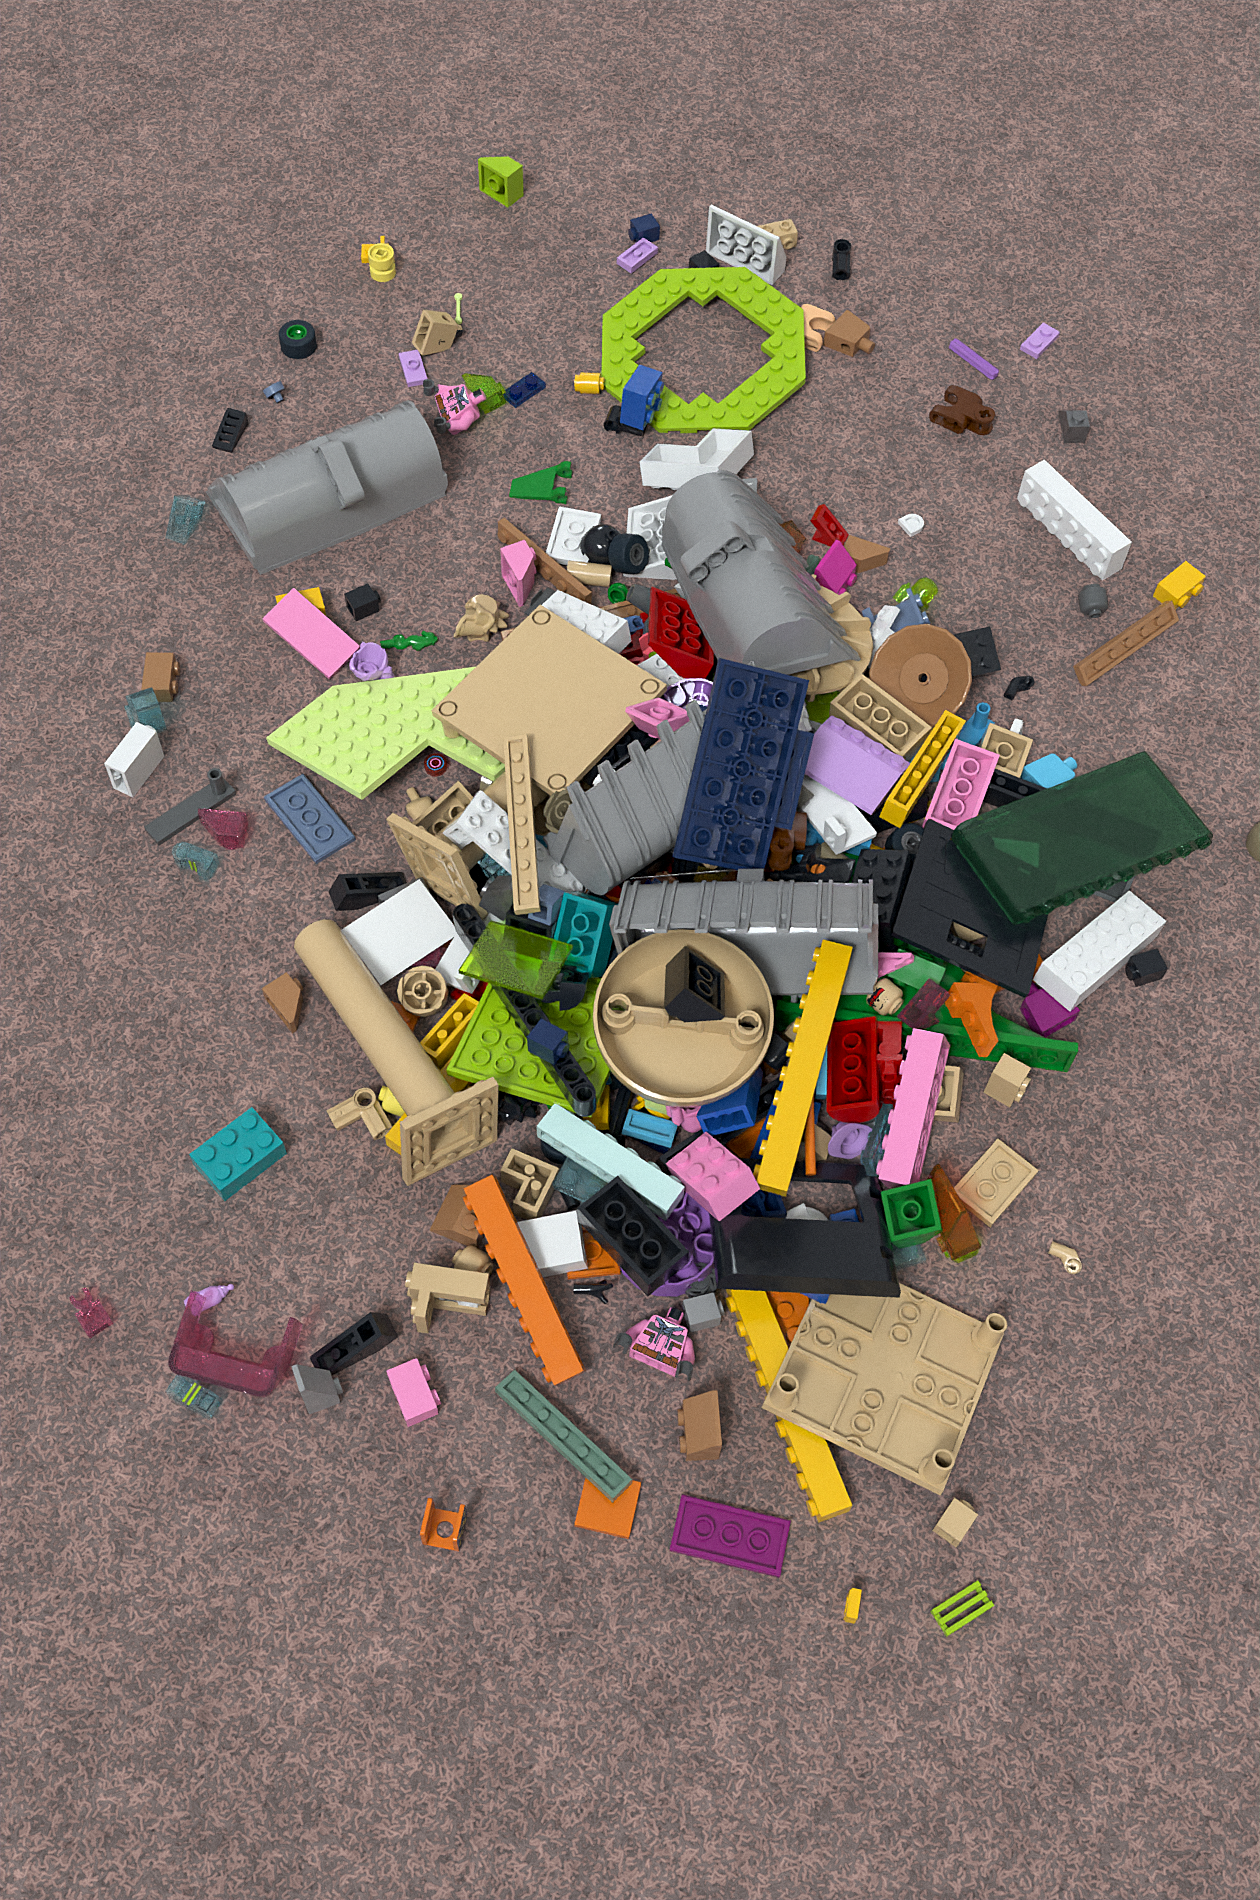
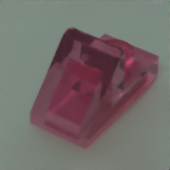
[897,978,950,1030]

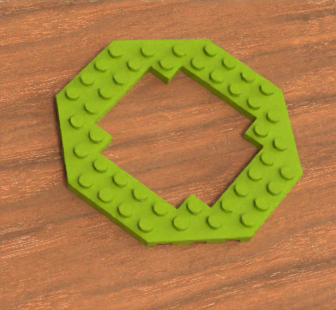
[601,267,806,433]

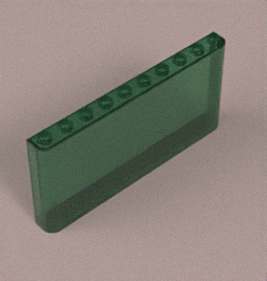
[951,751,1213,925]

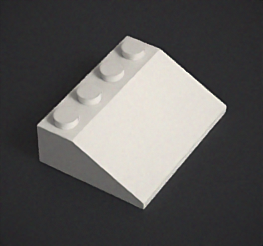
[706,205,786,285]
[623,495,677,580]

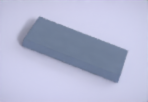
[264,774,356,864]

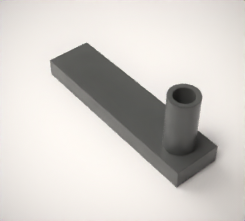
[144,768,236,846]

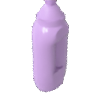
[184,1284,234,1315]

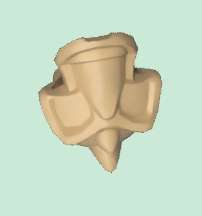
[454,594,509,642]

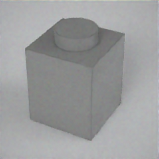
[682,1292,724,1333]

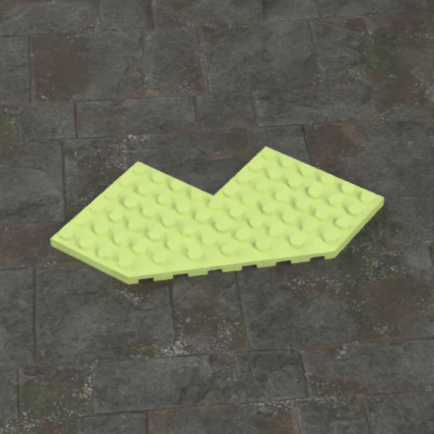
[266,667,505,800]

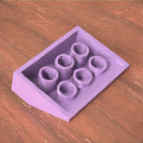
[805,716,910,815]

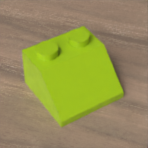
[478,156,524,208]

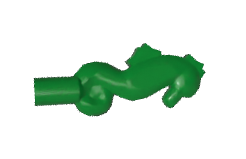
[380,631,438,652]

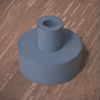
[263,381,285,403]

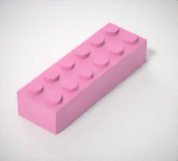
[876,1028,950,1188]

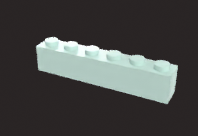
[537,1104,685,1221]

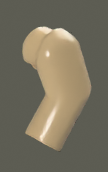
[1048,1241,1082,1274]

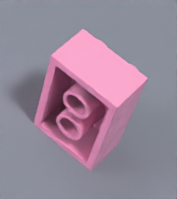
[666,1132,760,1221]

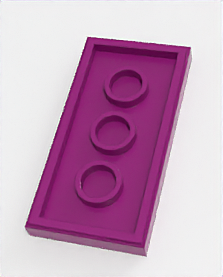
[669,1494,791,1578]

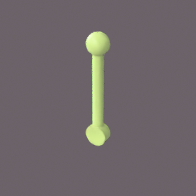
[454,293,462,325]

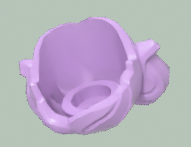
[349,642,395,681]

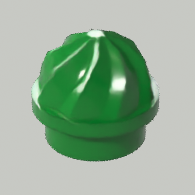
[608,583,628,604]

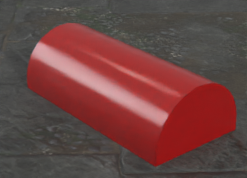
[827,1016,879,1123]

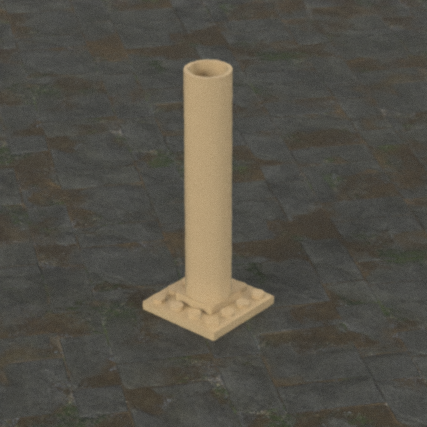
[386,771,549,920]
[294,920,498,1186]

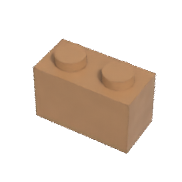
[141,652,180,702]

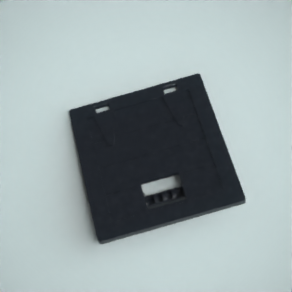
[891,819,1057,998]

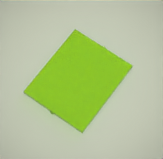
[458,920,573,1000]

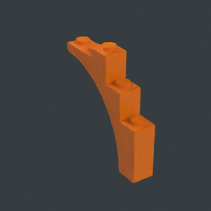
[944,954,1043,1057]

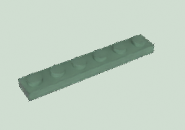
[495,1370,632,1503]

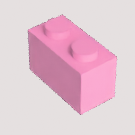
[386,1358,441,1427]

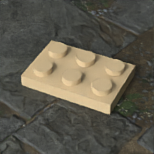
[950,1139,1039,1228]

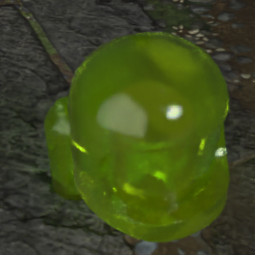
[893,577,938,609]

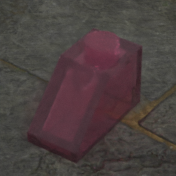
[198,808,249,850]

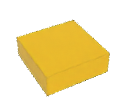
[843,1588,862,1624]

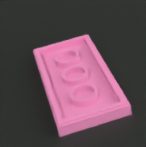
[262,588,360,680]

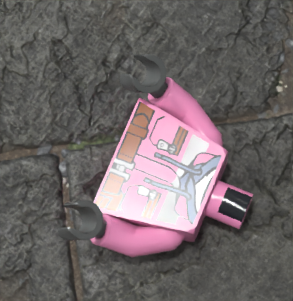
[423,379,486,435]
[613,1307,695,1381]

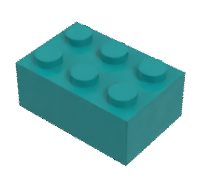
[548,891,618,978]
[189,1107,287,1201]

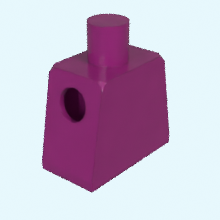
[1020,981,1080,1038]

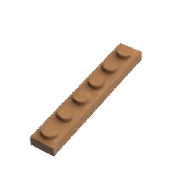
[497,518,592,604]
[1073,601,1179,686]

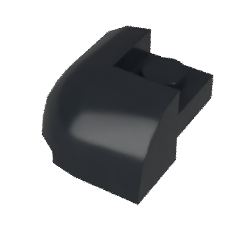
[534,962,589,1011]

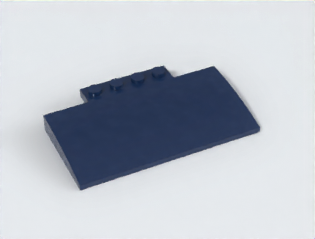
[672,658,814,870]

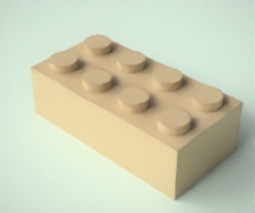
[829,673,932,762]

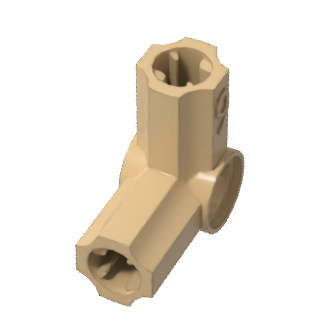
[327,1088,392,1141]

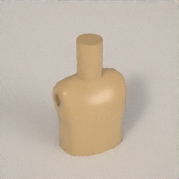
[406,787,433,820]

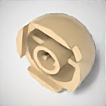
[397,966,449,1017]

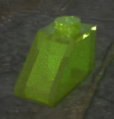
[461,373,507,414]

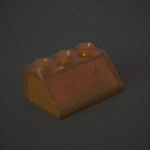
[927,1164,981,1261]

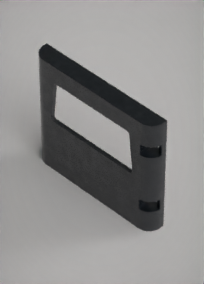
[709,1158,901,1298]

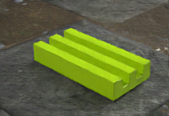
[930,1581,995,1637]

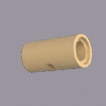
[567,560,612,587]

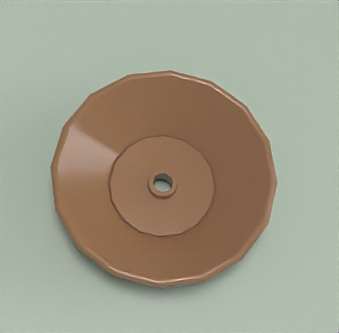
[869,624,972,728]

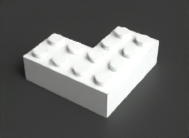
[640,429,754,490]
[542,590,632,654]

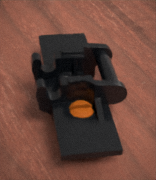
[764,843,856,883]

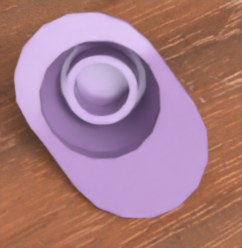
[827,1122,874,1159]

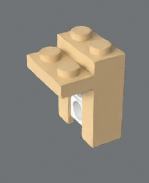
[405,1263,491,1334]

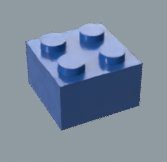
[620,364,664,430]

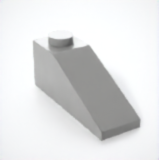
[291,1364,343,1415]

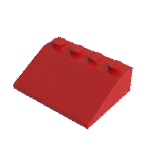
[648,587,714,679]

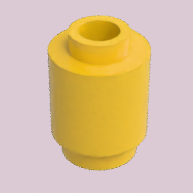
[574,372,605,394]

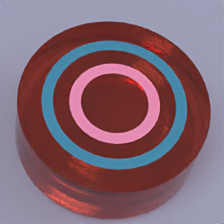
[424,753,447,777]

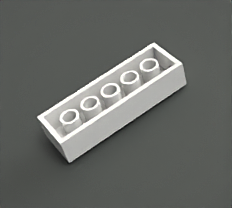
[1017,460,1132,580]
[1033,890,1166,1011]

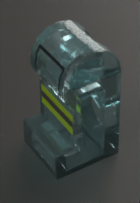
[172,842,220,882]
[165,1371,223,1420]

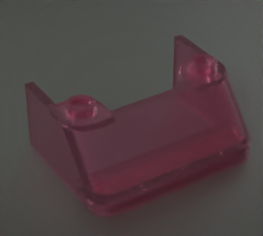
[168,1290,303,1398]

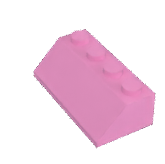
[922,739,1000,838]

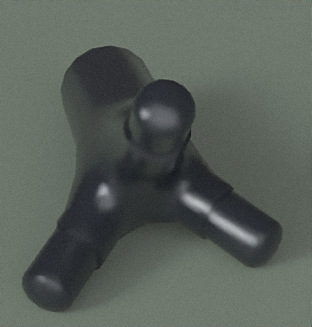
[573,1280,613,1304]

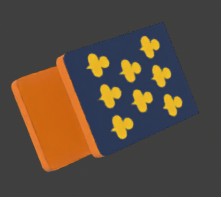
[420,1498,467,1551]

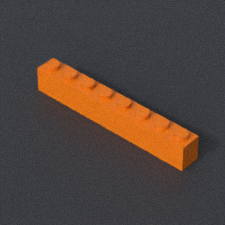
[463,1174,586,1386]

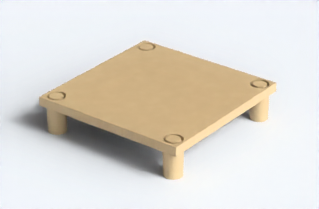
[431,605,667,797]
[762,1283,1007,1495]

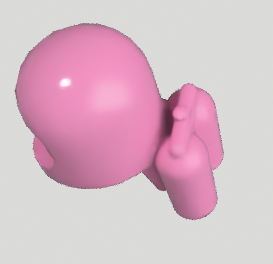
[665,1105,702,1133]

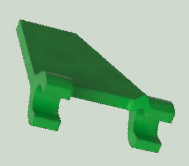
[509,461,573,504]

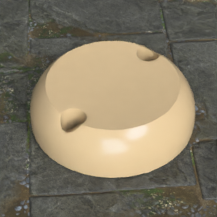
[593,929,774,1108]

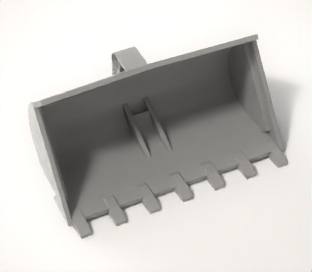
[206,400,448,575]
[661,470,861,675]
[543,661,756,895]
[609,869,878,995]

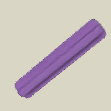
[949,338,999,380]

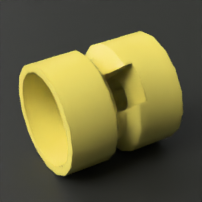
[368,243,396,282]

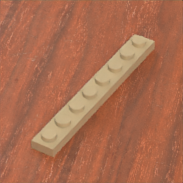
[503,734,541,915]

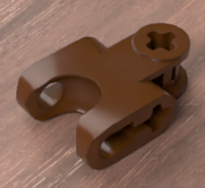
[929,385,995,435]
[767,811,807,871]

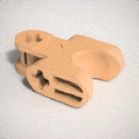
[801,304,835,352]

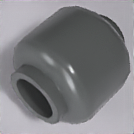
[1078,584,1109,618]

